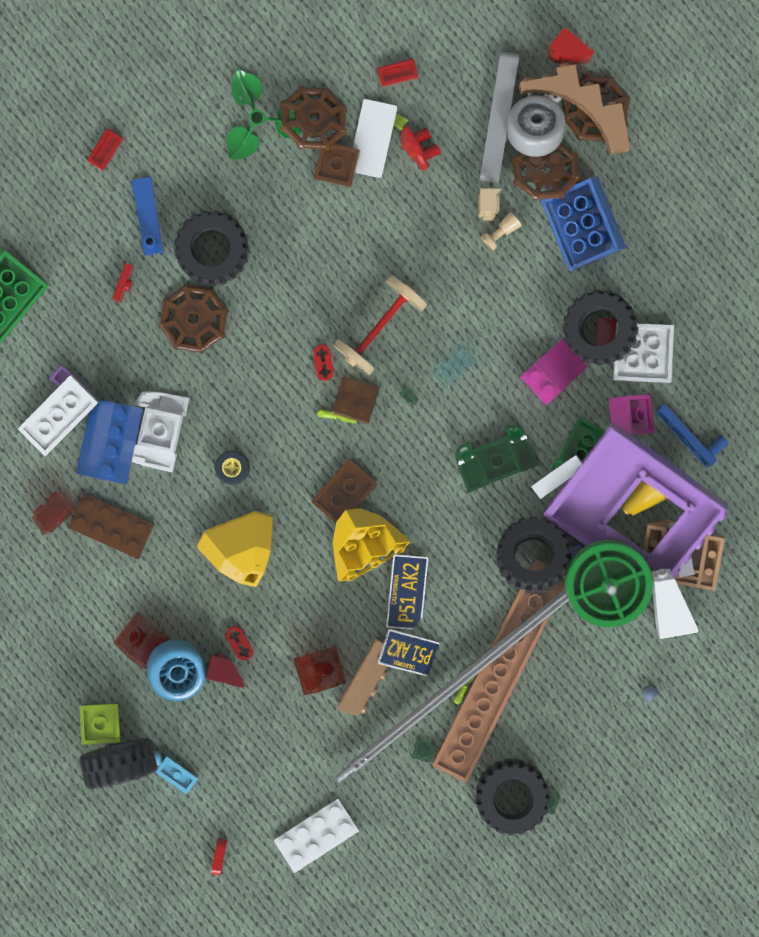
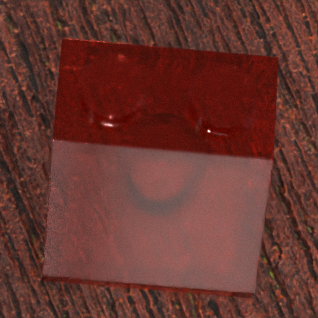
[32,491,77,535]
[114,612,170,670]
[294,646,346,695]

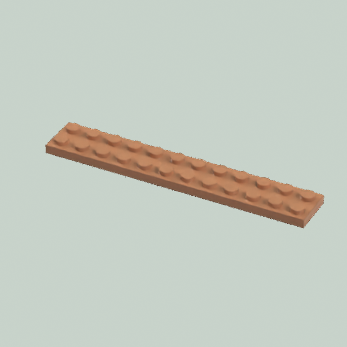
[432,559,566,783]

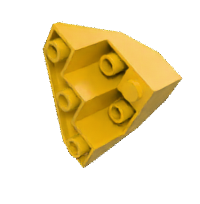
[332,508,410,581]
[196,511,273,587]

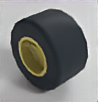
[215,450,250,485]

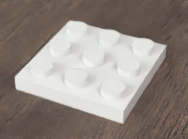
[613,323,674,383]

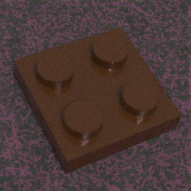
[314,144,361,188]
[332,376,380,425]

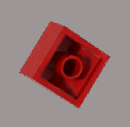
[547,28,594,65]

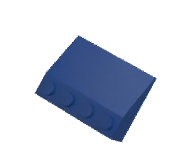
[541,177,626,271]
[76,400,143,484]

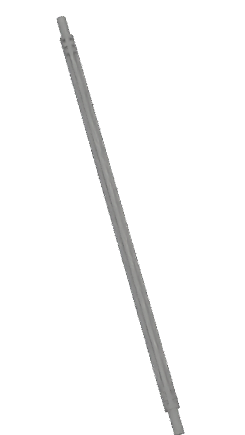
[335,589,569,783]

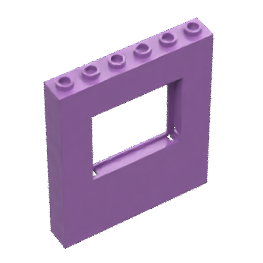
[543,422,728,593]

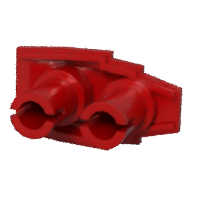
[400,126,440,171]

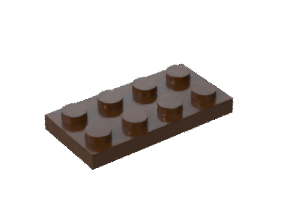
[69,493,155,559]

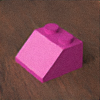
[609,395,655,435]

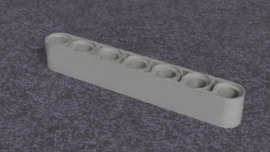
[479,51,519,183]

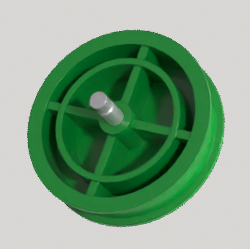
[565,540,653,627]

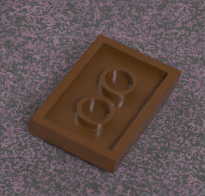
[311,459,377,523]

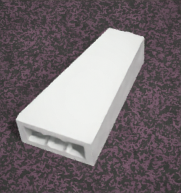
[651,568,698,639]

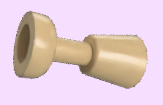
[481,212,522,251]

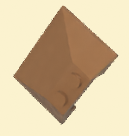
[643,520,725,591]

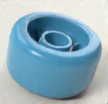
[147,639,207,701]

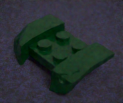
[455,425,539,493]

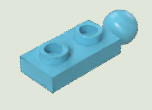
[154,751,198,794]

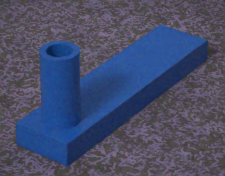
[132,177,164,256]
[655,404,728,468]

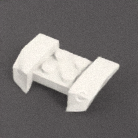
[132,391,190,473]

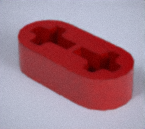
[314,345,334,381]
[226,626,253,661]
[211,838,228,875]

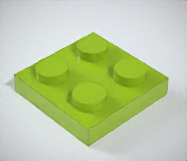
[79,703,121,744]

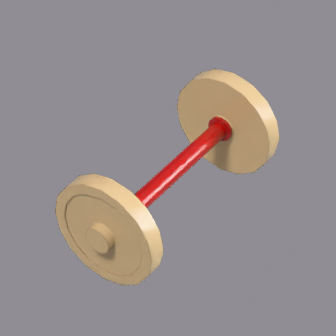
[333,275,427,375]

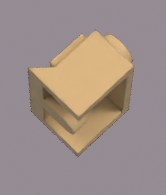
[478,189,502,221]

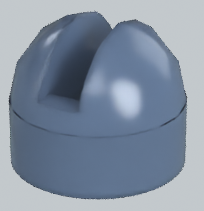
[643,686,660,703]

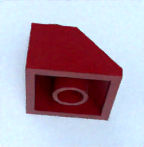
[206,653,245,688]

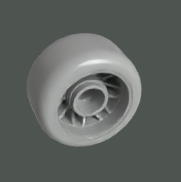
[507,95,566,157]

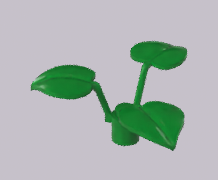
[227,70,302,160]

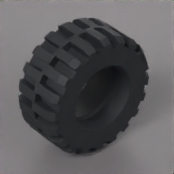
[174,210,249,286]
[563,290,639,365]
[496,516,571,594]
[79,738,158,789]
[475,759,550,836]

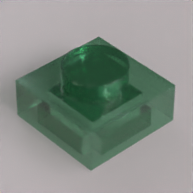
[411,739,435,763]

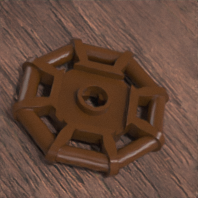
[563,74,631,143]
[280,85,347,151]
[511,143,581,201]
[158,283,229,354]

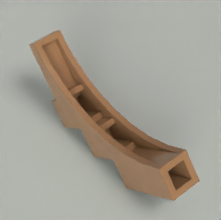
[519,63,630,155]

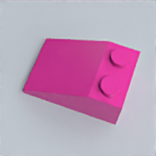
[520,339,587,406]

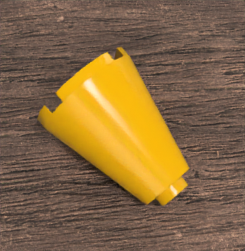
[621,474,668,516]

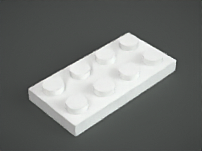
[18,375,99,456]
[274,798,359,873]

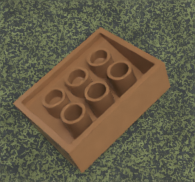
[337,637,388,716]

